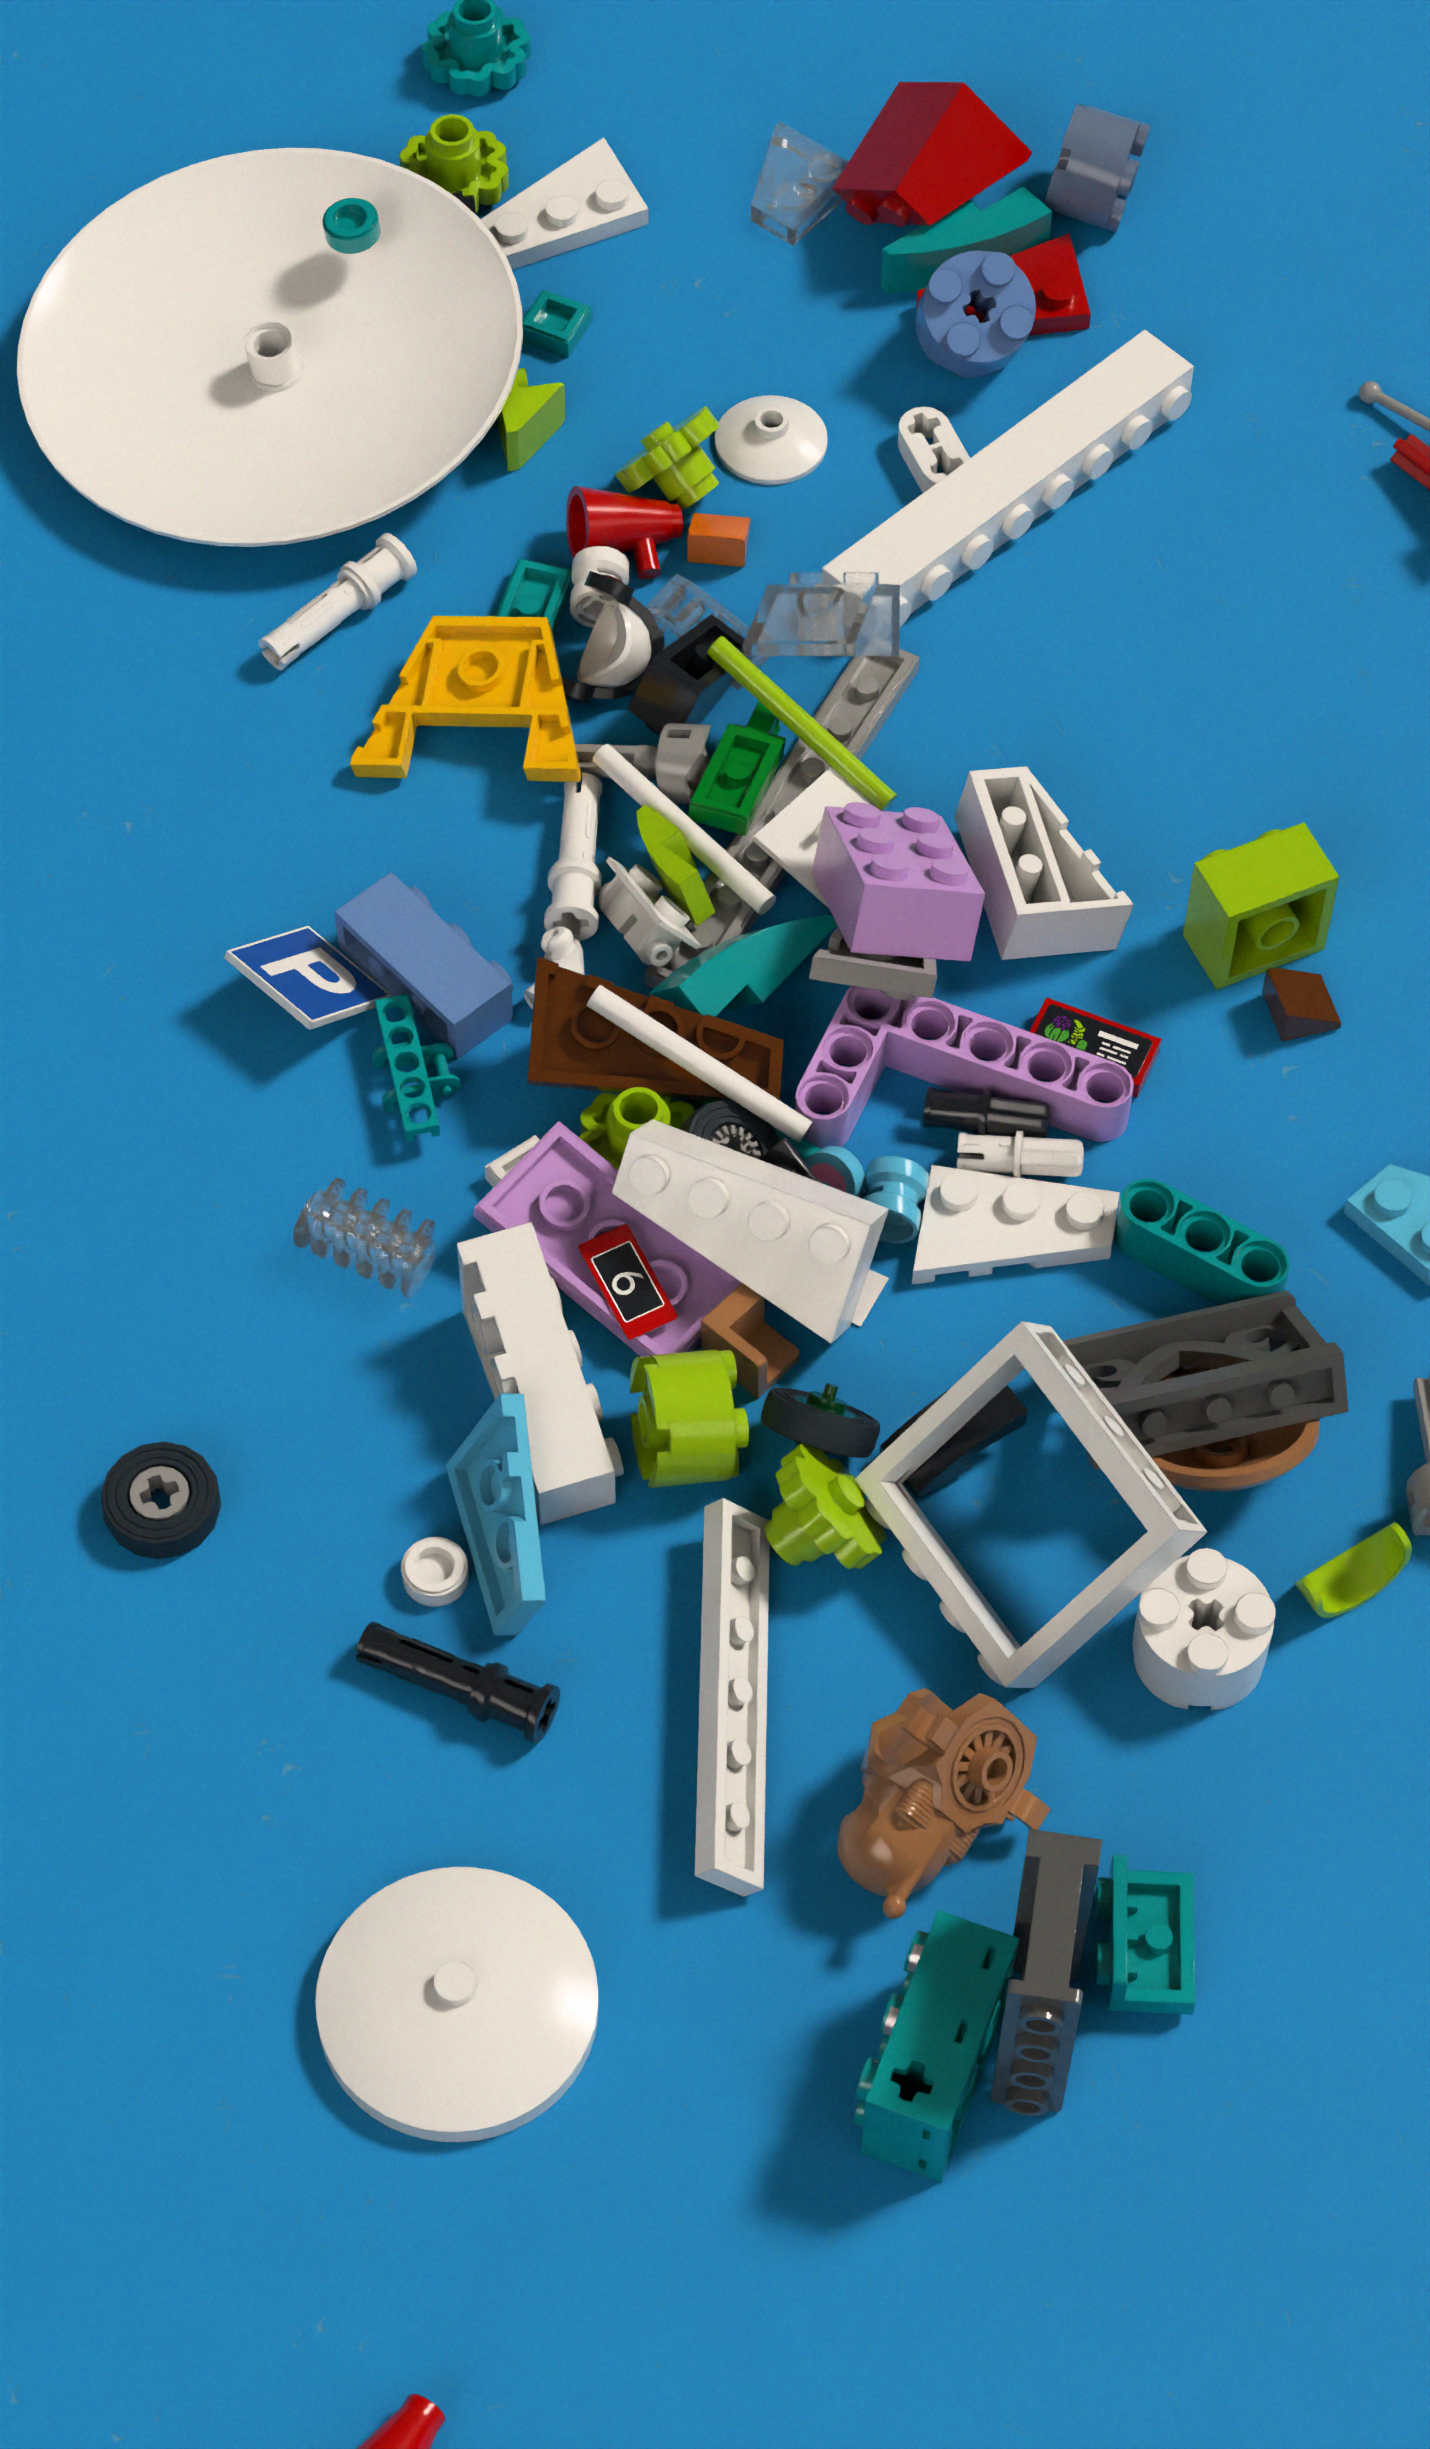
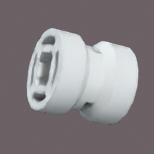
[570,546,629,628]

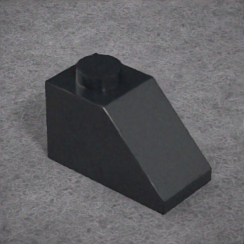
[627,614,758,735]

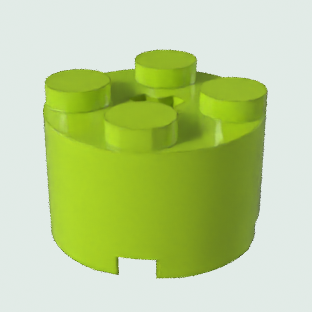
[630,1349,749,1488]

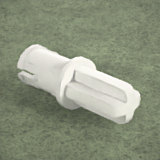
[957,1131,1084,1178]

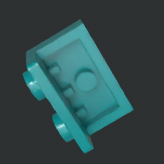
[1095,1854,1195,2015]

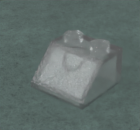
[743,572,900,656]

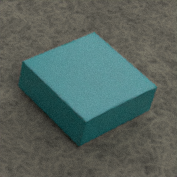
[523,290,593,358]

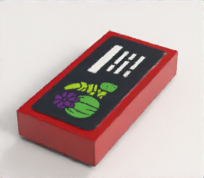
[1029,997,1162,1098]

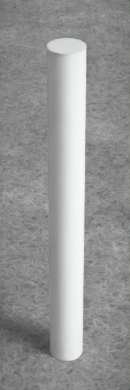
[593,744,776,915]
[586,985,812,1143]

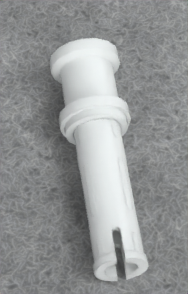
[258,533,417,671]
[544,773,602,941]

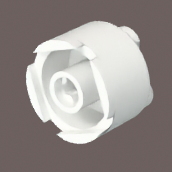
[1132,1548,1276,1711]

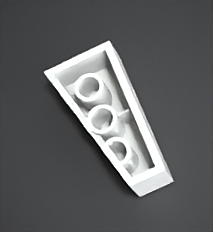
[612,1119,889,1344]

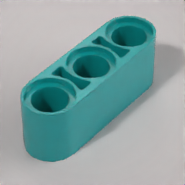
[1115,1179,1290,1305]

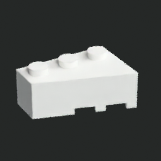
[954,766,1134,960]

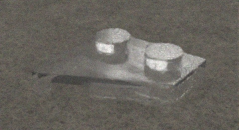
[751,121,849,246]

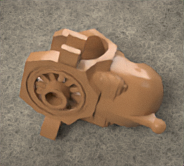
[837,1688,1051,1919]

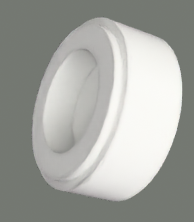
[401,1537,469,1607]

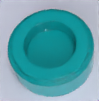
[322,198,381,254]

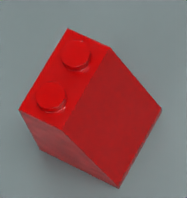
[832,82,1033,227]

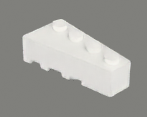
[457,1222,624,1525]

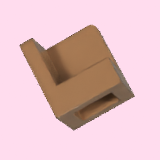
[701,1283,799,1399]

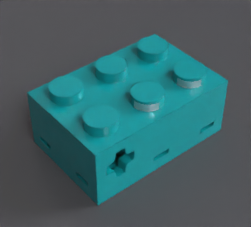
[853,1910,1019,2183]

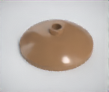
[1151,1367,1320,1492]

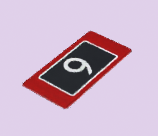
[578,1224,678,1340]

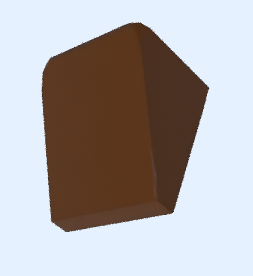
[1262,968,1341,1042]

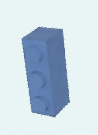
[334,872,513,1060]

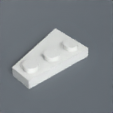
[480,137,649,270]
[912,1165,1120,1284]

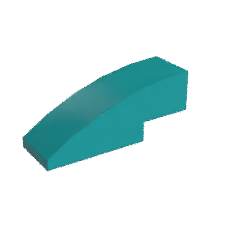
[880,186,1052,294]
[649,914,837,1017]

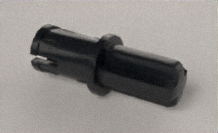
[923,1087,1051,1138]

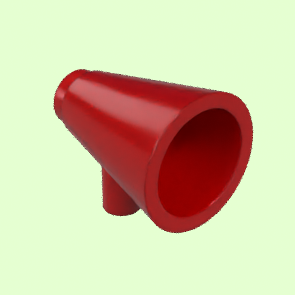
[566,486,683,580]

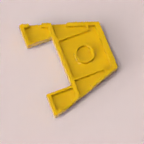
[350,616,581,782]

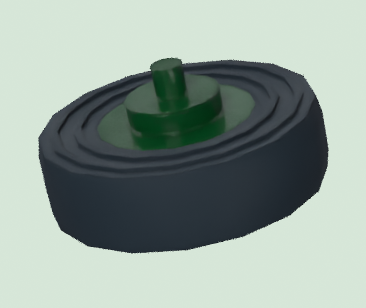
[761,1383,881,1458]

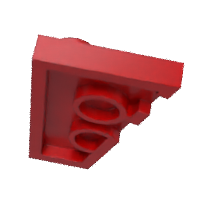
[916,233,1091,336]

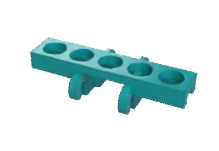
[372,994,461,1142]

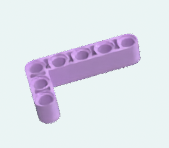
[795,986,1134,1149]

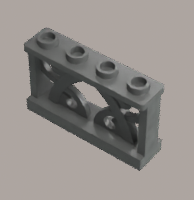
[1063,1290,1349,1470]
[991,1829,1102,2116]

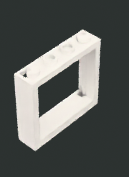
[855,1321,1207,1688]

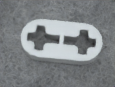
[898,407,970,493]

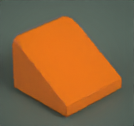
[687,513,751,567]

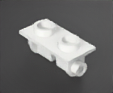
[598,857,701,967]

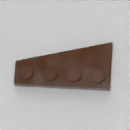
[527,957,784,1101]

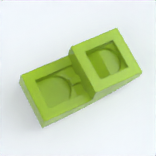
[636,804,715,927]

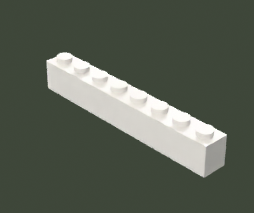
[821,330,1194,640]

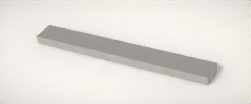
[645,636,920,989]

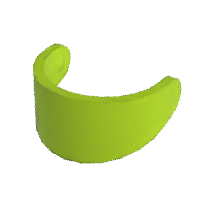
[1294,1522,1412,1618]

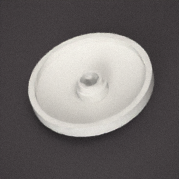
[315,1867,599,2142]

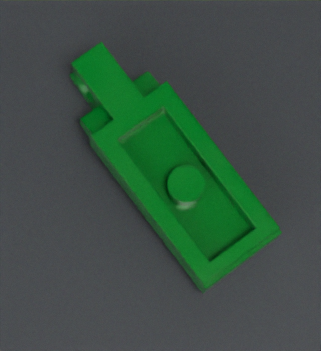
[689,701,786,836]

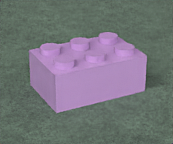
[812,802,985,962]

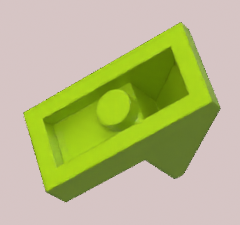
[496,368,565,471]

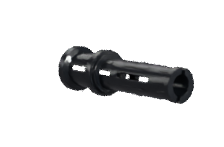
[355,1621,560,1744]

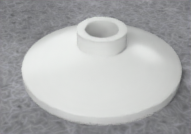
[715,395,828,485]

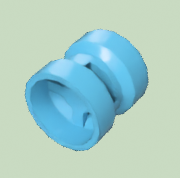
[862,1156,929,1244]

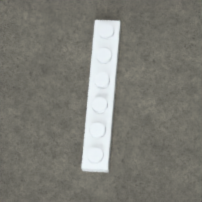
[695,1498,770,1897]

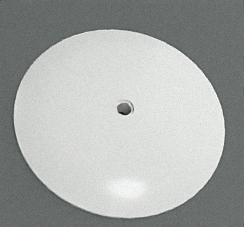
[17,148,523,547]

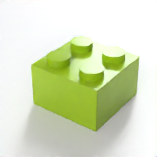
[1183,822,1339,990]

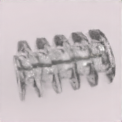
[293,1177,436,1298]

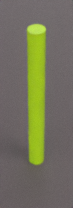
[707,636,897,811]

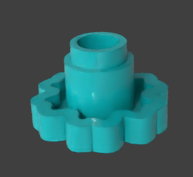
[422,0,531,97]

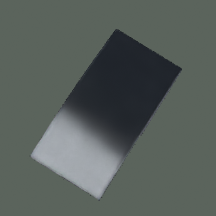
[880,1385,1028,1500]

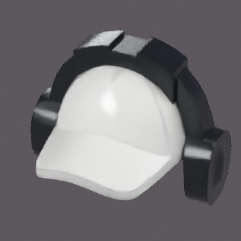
[561,571,665,704]

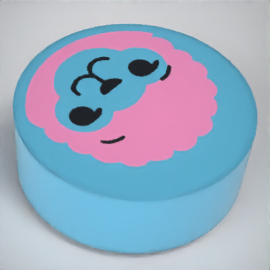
[804,1146,865,1198]

